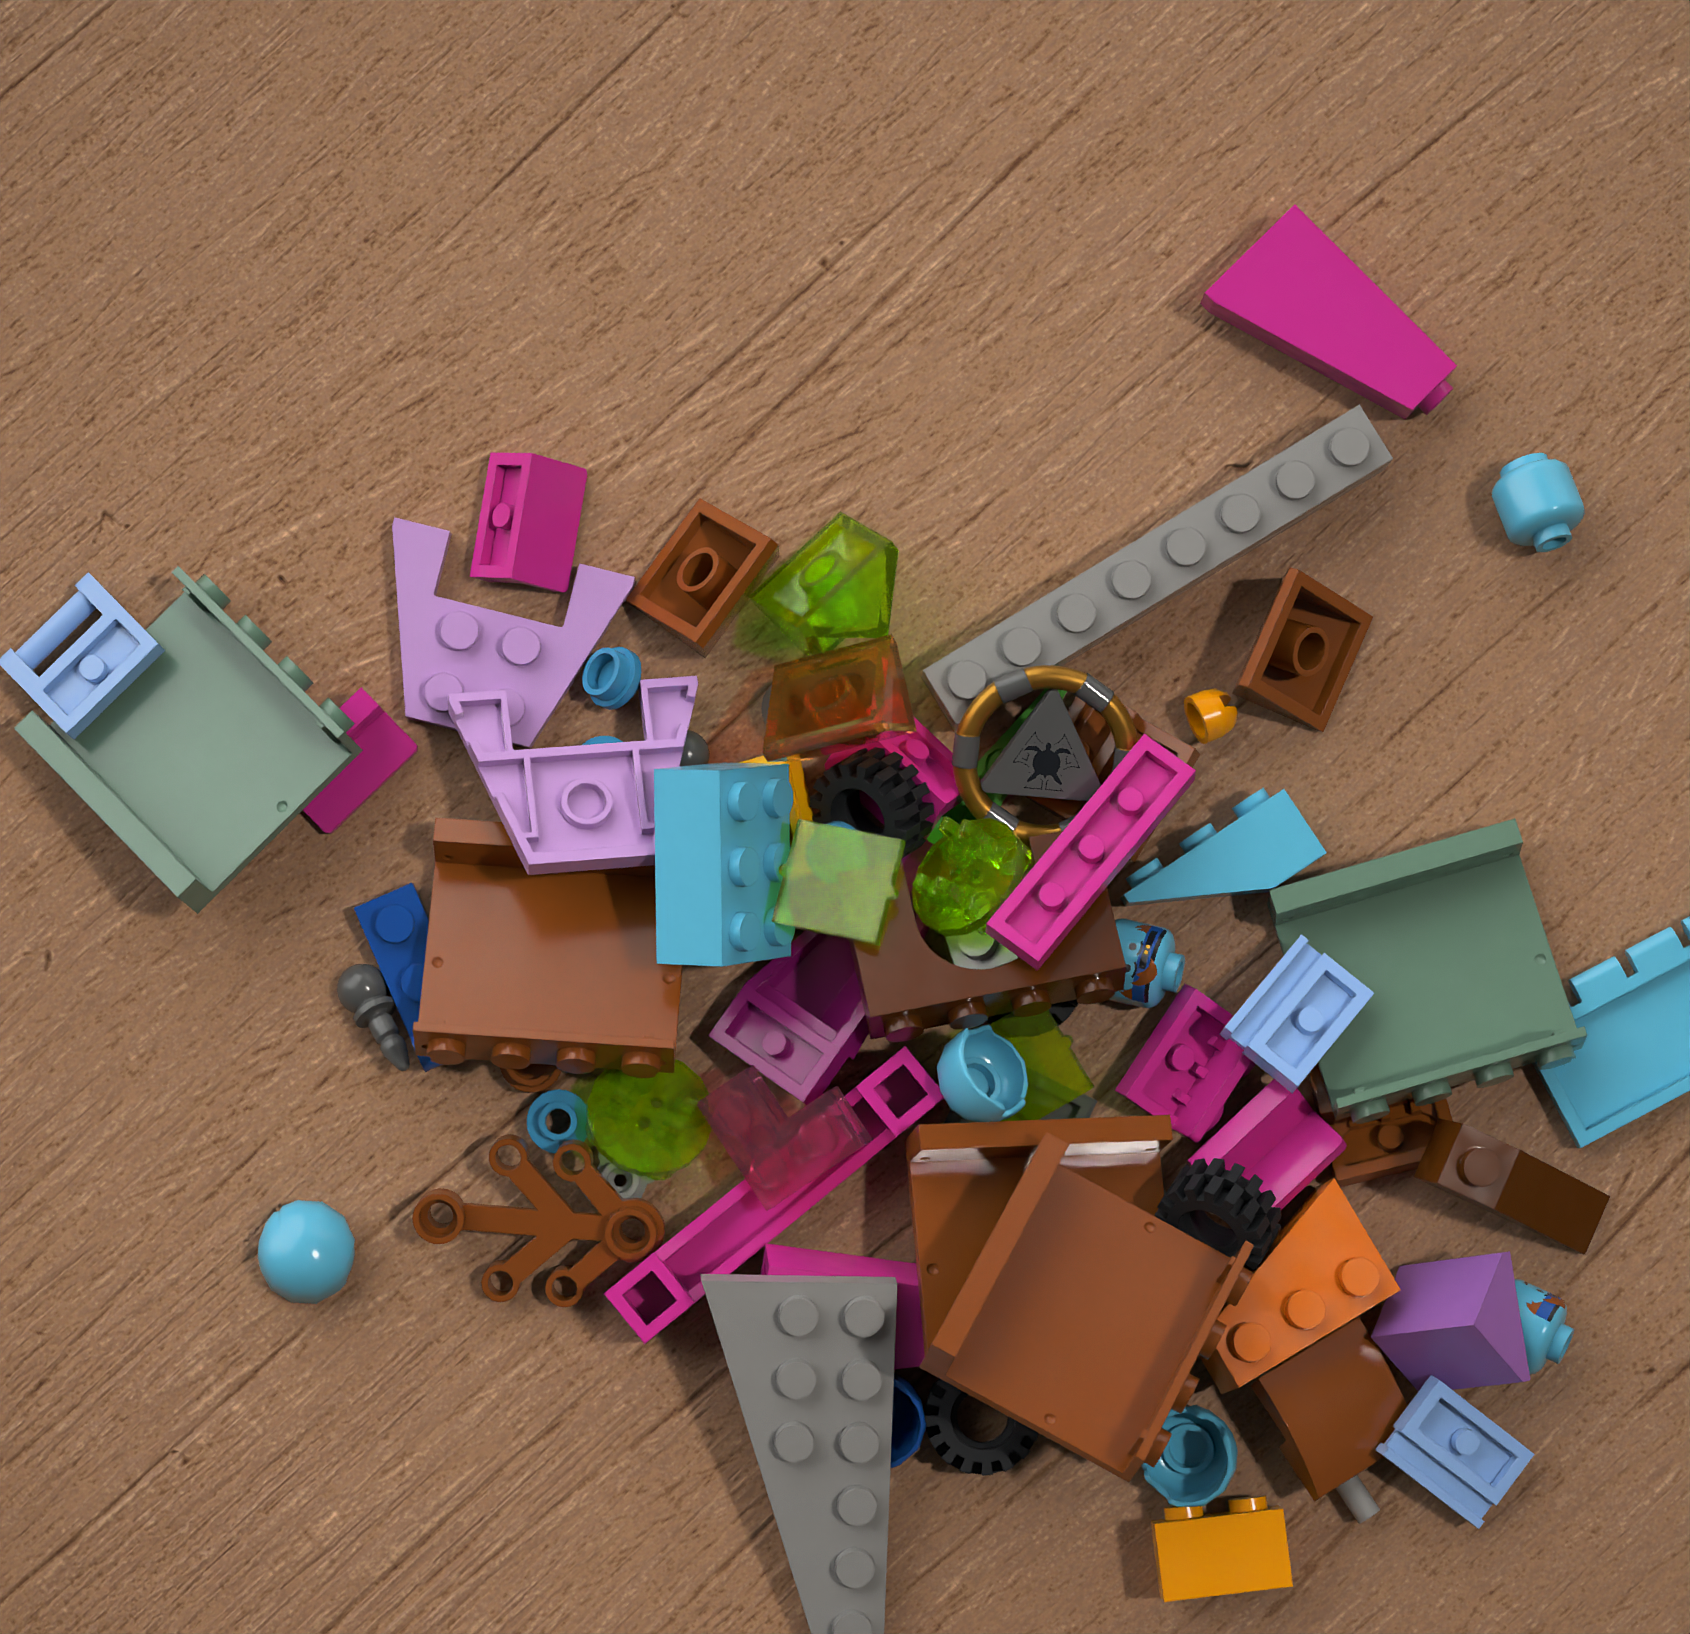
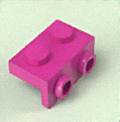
[1115,983,1255,1143]

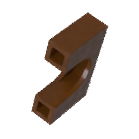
[839,831,1126,1042]

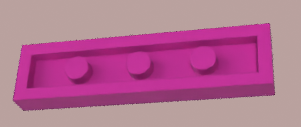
[986,734,1196,971]

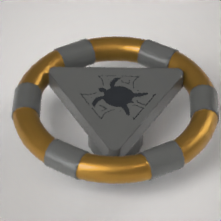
[952,665,1138,846]

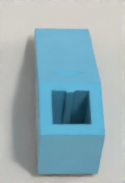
[1120,788,1327,906]

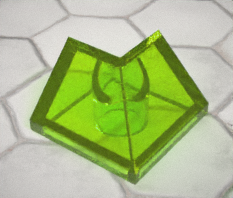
[749,511,899,665]

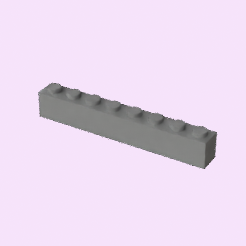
[921,404,1393,732]

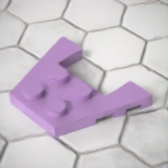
[392,517,636,749]
[448,676,698,875]

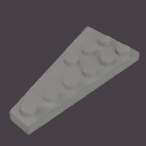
[700,1274,897,1634]

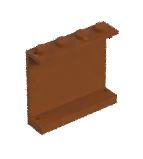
[413,817,683,1078]
[905,1115,1173,1355]
[919,1132,1254,1482]

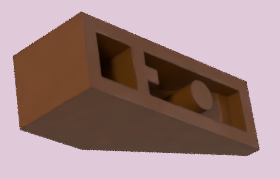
[1414,1118,1610,1255]

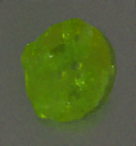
[912,817,1032,936]
[585,1059,714,1180]

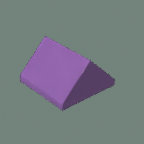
[1371,1251,1530,1391]

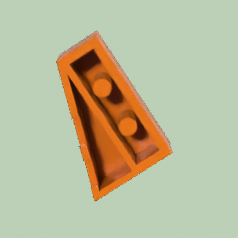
[1199,1178,1401,1394]

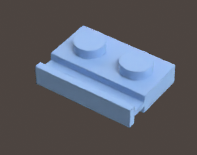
[1219,934,1374,1094]
[1375,1375,1535,1529]

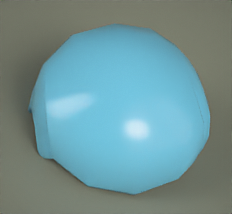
[937,1025,1028,1122]
[258,1200,355,1304]
[1142,1405,1238,1507]

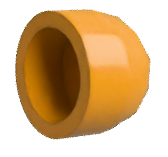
[1184,688,1238,744]

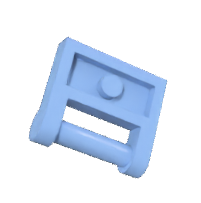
[0,572,165,740]

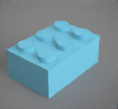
[654,762,795,967]

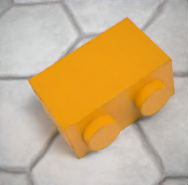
[1151,1495,1293,1602]

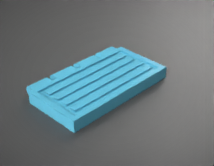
[1532,916,1690,1148]

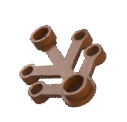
[412,1134,665,1307]

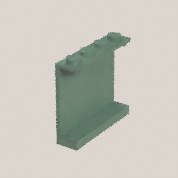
[14,566,363,914]
[1267,818,1587,1124]

